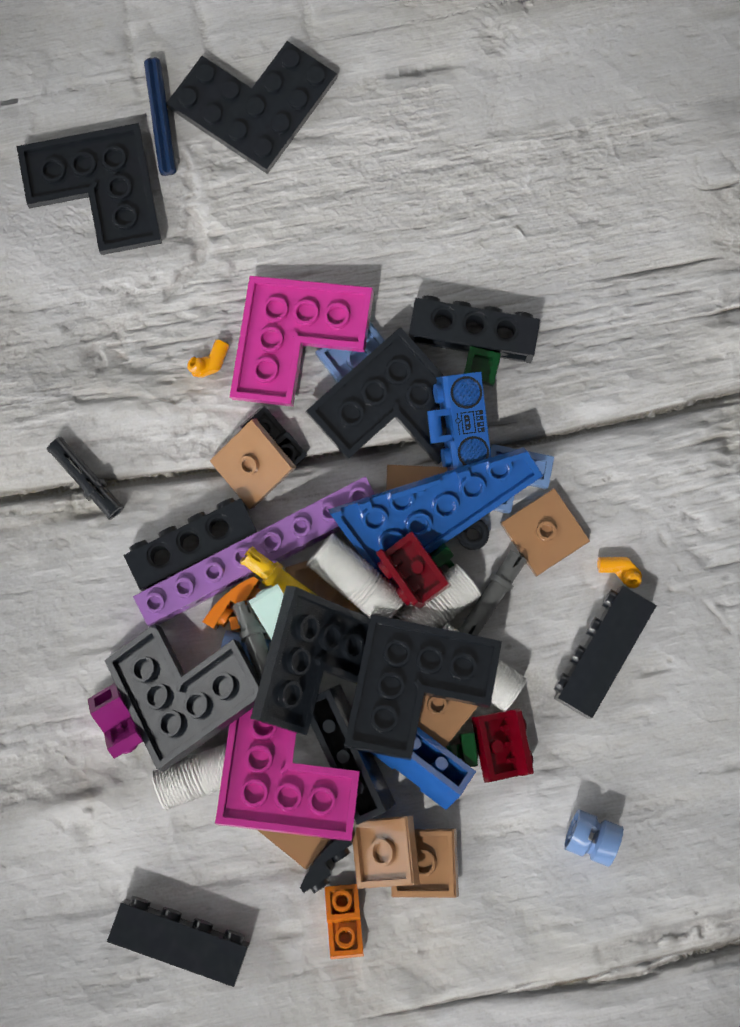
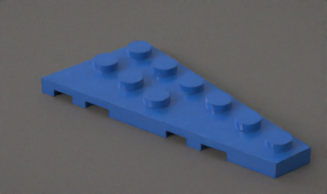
[328,447,543,581]

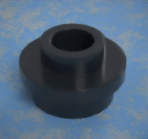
[457,520,489,550]

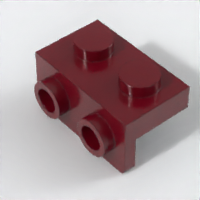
[376,531,451,608]
[471,708,534,783]

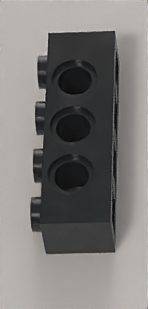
[409,295,540,363]
[123,498,257,591]

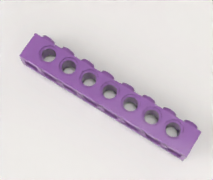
[133,476,375,627]

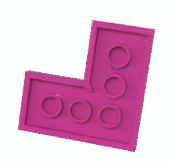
[230,276,374,407]
[215,708,360,841]

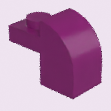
[88,683,143,759]

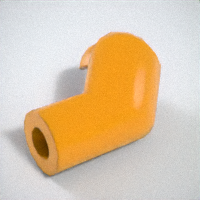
[187,340,230,378]
[597,557,642,589]

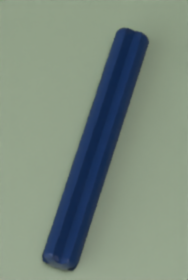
[144,57,176,176]

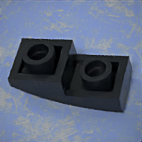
[240,406,307,466]
[300,839,353,894]

